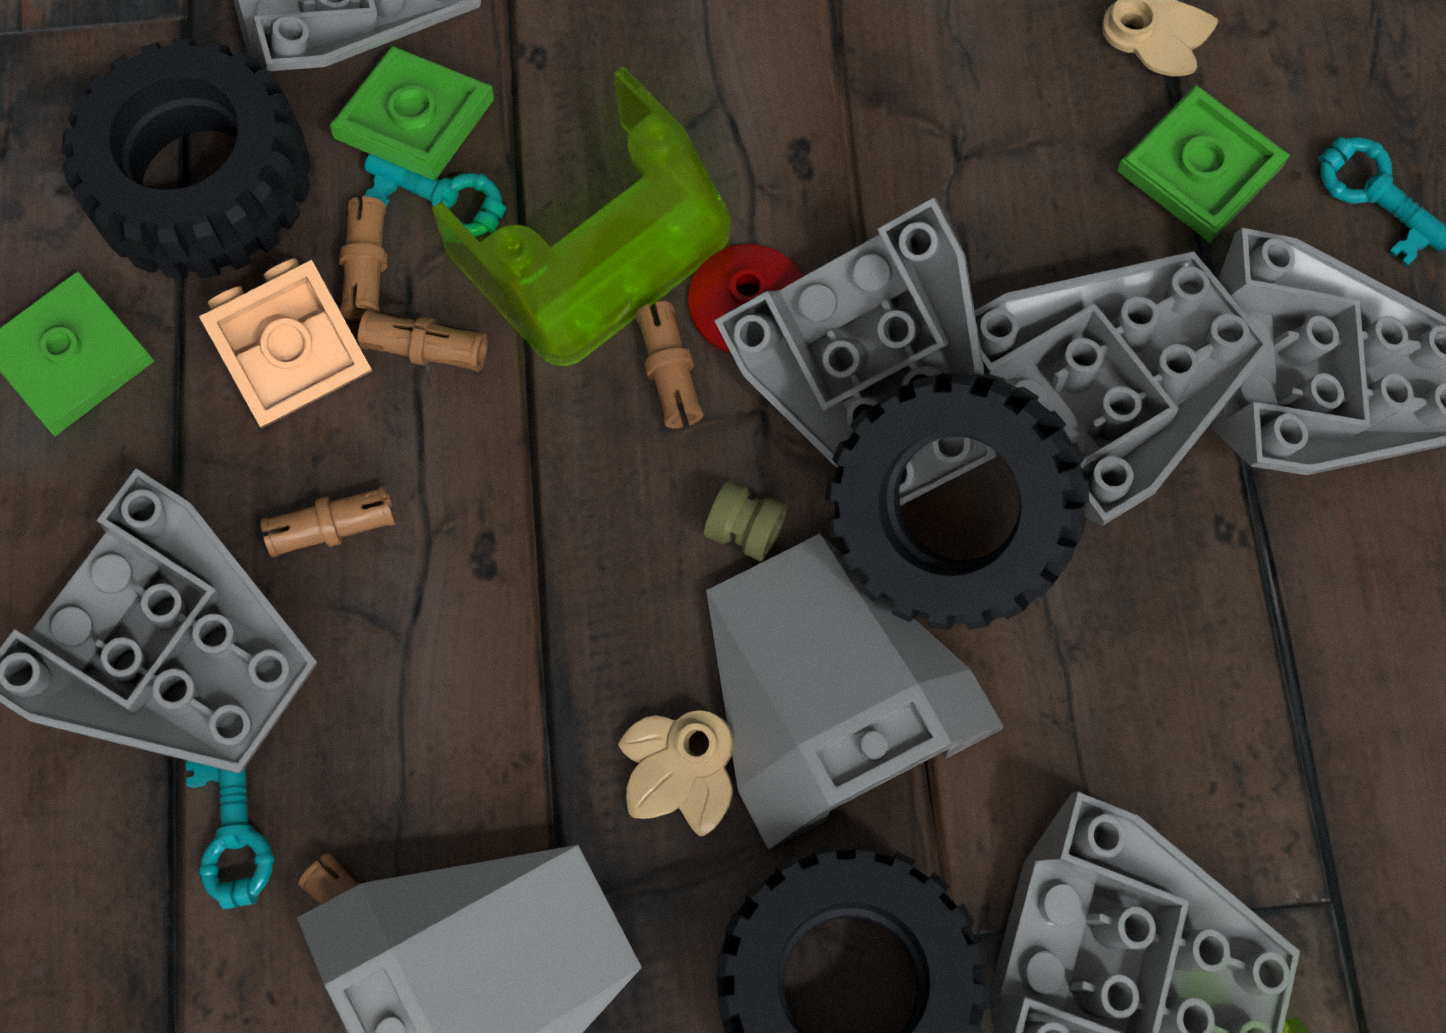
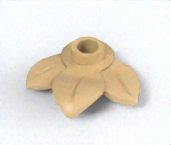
[1102,0,1218,76]
[618,710,734,836]

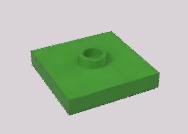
[330,46,494,181]
[1117,85,1290,243]
[0,271,154,436]

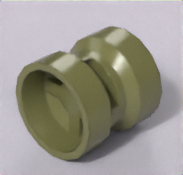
[704,479,788,562]

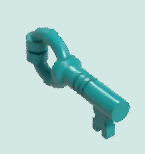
[1318,136,1446,267]
[364,154,507,238]
[186,761,275,910]

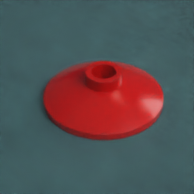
[688,244,803,354]

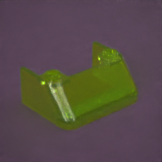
[431,66,731,366]

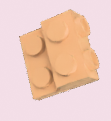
[199,258,372,428]

